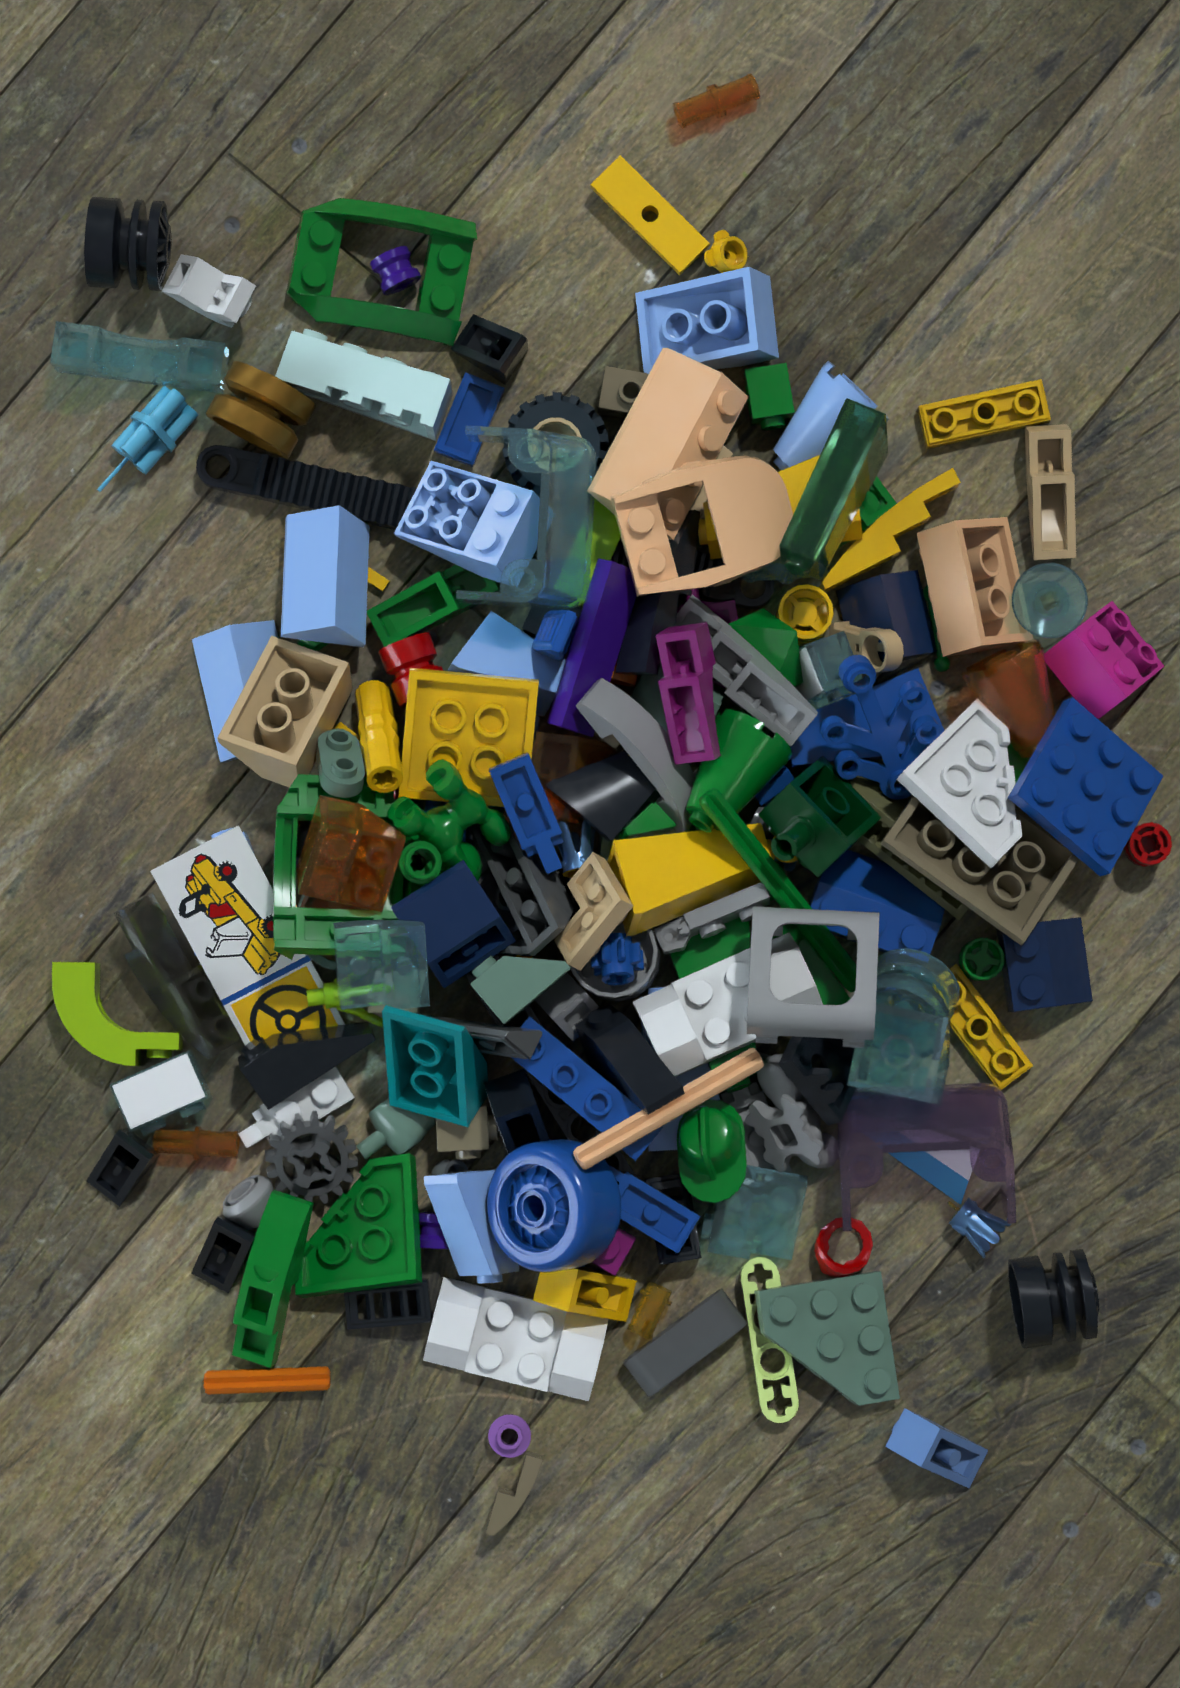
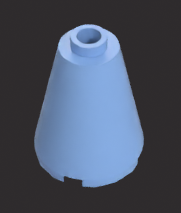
[773,361,889,470]

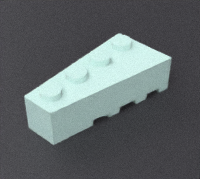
[275,329,453,441]

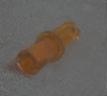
[153,1126,240,1160]

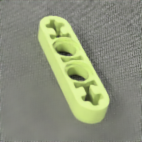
[740,1256,799,1423]

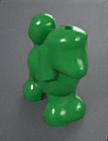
[387,759,512,884]

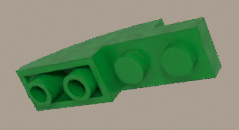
[232,1190,314,1368]

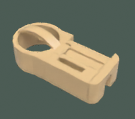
[828,621,904,673]

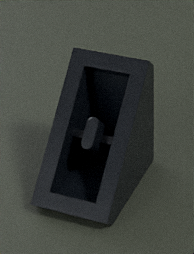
[451,314,528,385]
[86,1128,160,1207]
[191,1215,256,1293]

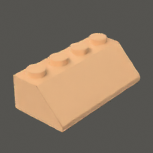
[587,348,748,540]

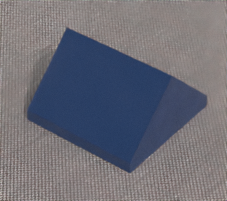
[835,570,937,663]

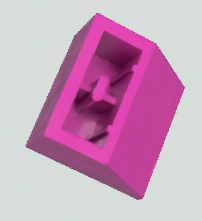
[1041,601,1165,719]

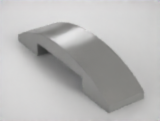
[576,678,695,833]

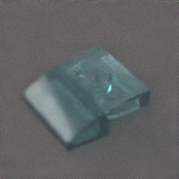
[333,920,430,1010]

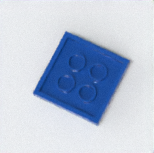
[1008,697,1163,877]

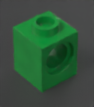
[743,363,795,431]

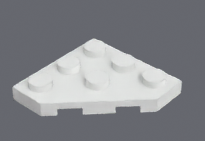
[896,698,1022,868]

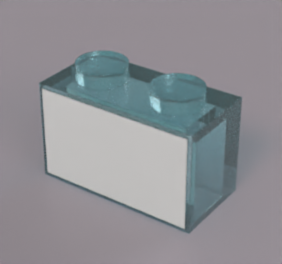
[795,631,863,709]
[109,1050,212,1136]

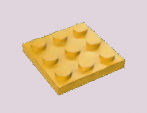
[398,668,539,807]

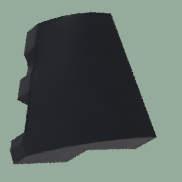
[543,749,656,841]

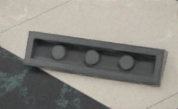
[420,1014,542,1059]

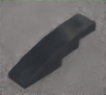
[615,510,700,675]

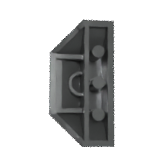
[467,806,575,956]

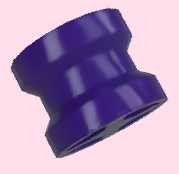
[369,246,421,295]
[419,1212,449,1249]

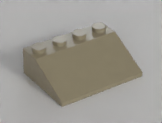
[880,795,1079,946]

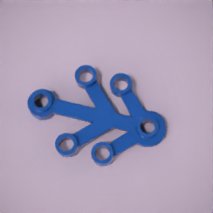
[820,655,941,800]

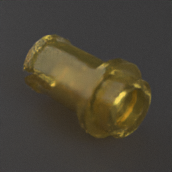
[627,1281,672,1340]

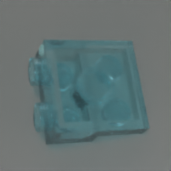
[701,1165,808,1260]

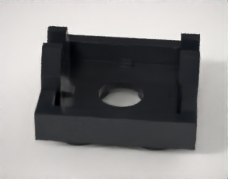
[778,1036,867,1126]

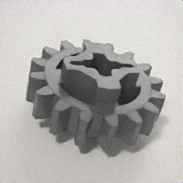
[265,1111,358,1204]

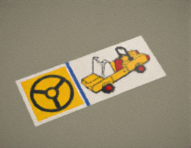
[150,825,345,1046]

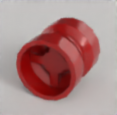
[1124,822,1172,867]

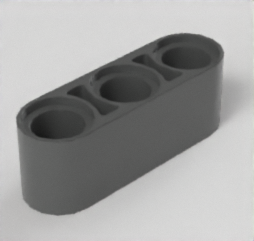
[623,1288,747,1397]

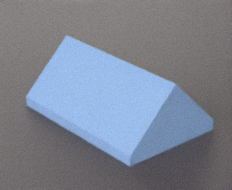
[281,505,370,647]
[192,620,279,763]

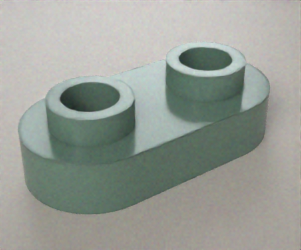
[316,728,365,798]

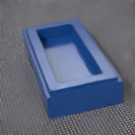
[434,372,505,467]

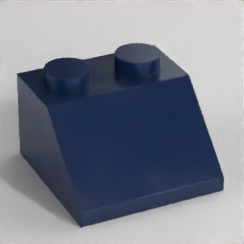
[996,917,1093,1012]

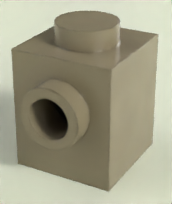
[598,366,649,419]
[436,1106,498,1159]

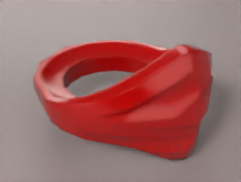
[814,1216,873,1277]

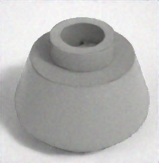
[223,1175,274,1230]

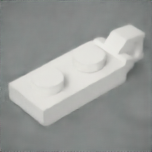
[238,1066,355,1148]

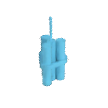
[97,386,198,492]

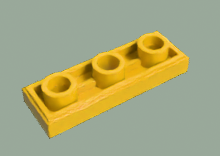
[590,155,710,276]
[917,379,1051,449]
[922,964,1033,1091]

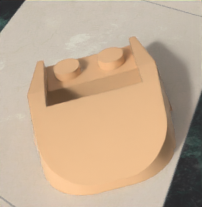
[610,456,794,596]

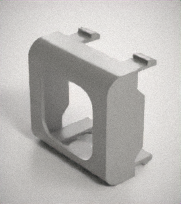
[747,907,880,1048]

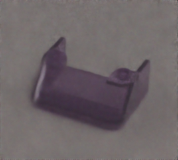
[836,1083,1016,1231]

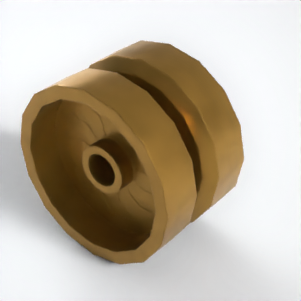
[206,361,316,459]

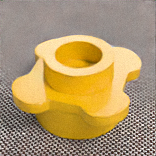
[704,230,748,273]

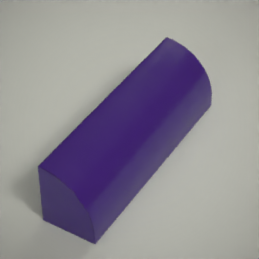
[547,558,637,737]

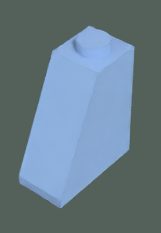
[447,611,566,716]
[424,1169,519,1284]

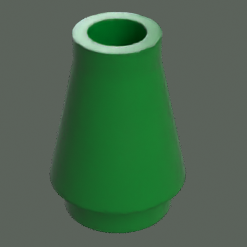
[397,841,442,884]

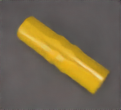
[355,680,403,793]

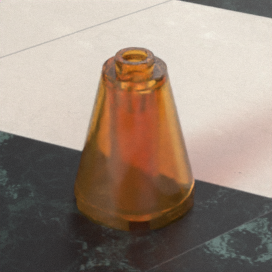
[961,639,1055,758]

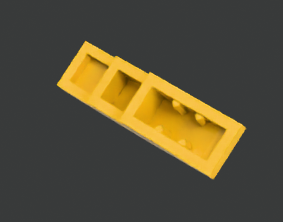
[819,468,961,593]

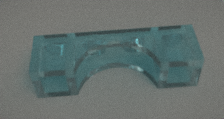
[50,321,230,394]

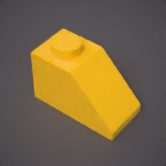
[533,1267,637,1322]

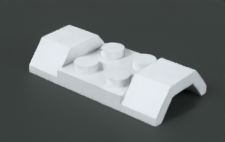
[632,933,823,1077]
[423,1277,609,1401]

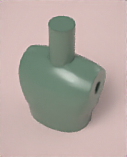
[356,1098,436,1159]

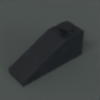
[574,1004,685,1115]
[238,1022,376,1110]

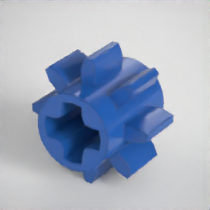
[591,933,644,985]

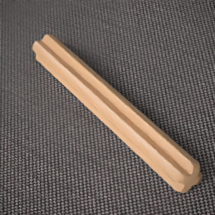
[573,1048,764,1170]

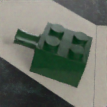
[758,756,882,877]

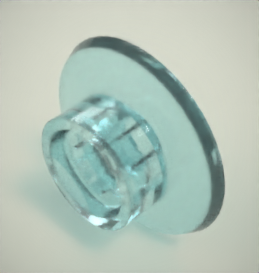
[1012,563,1088,638]

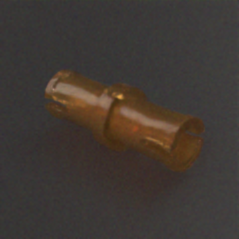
[673,73,760,129]

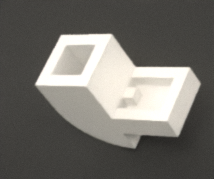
[162,254,256,328]

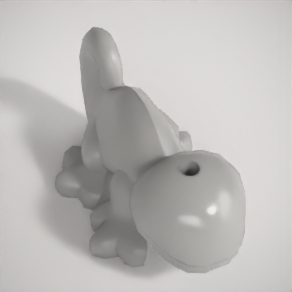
[745,1054,839,1172]

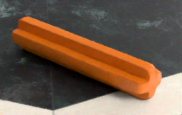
[204,1366,331,1395]

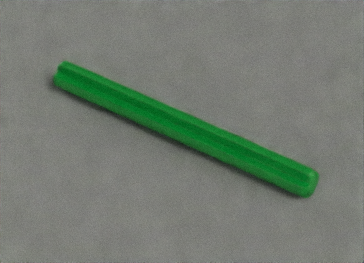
[698,788,857,993]

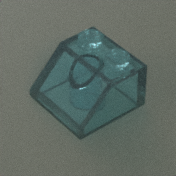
[847,1003,950,1106]

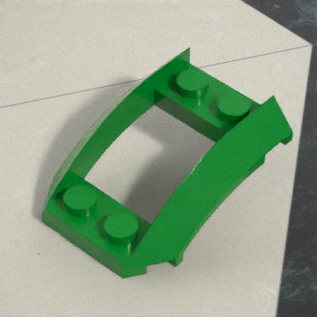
[286,198,477,347]
[273,774,404,963]

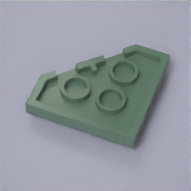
[754,1271,900,1406]

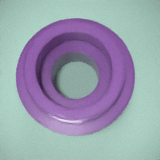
[488,1414,531,1458]

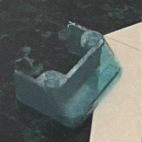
[456,426,597,609]

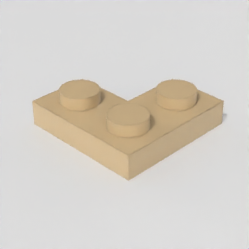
[554,852,633,971]

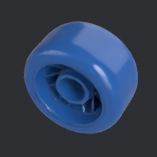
[487,1139,621,1272]

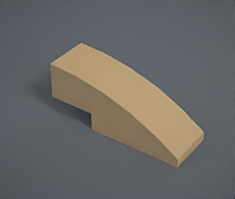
[1024,424,1076,560]

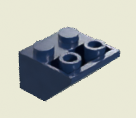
[391,860,516,988]

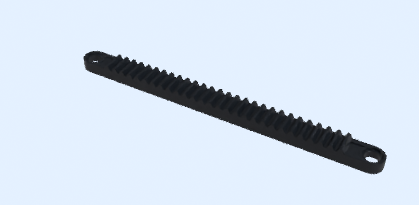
[196,445,774,609]

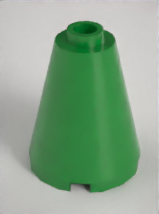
[686,709,792,832]

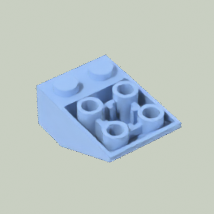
[394,461,554,588]

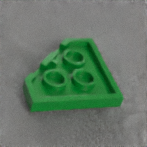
[295,1153,422,1298]

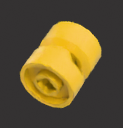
[775,584,834,646]

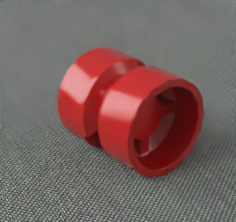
[378,632,443,707]

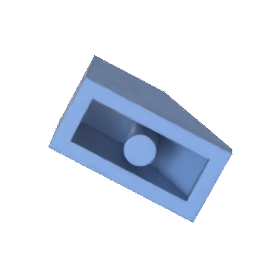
[885,1408,988,1488]

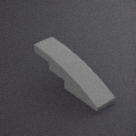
[676,594,818,746]

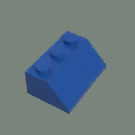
[809,850,945,966]

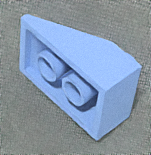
[635,267,779,374]

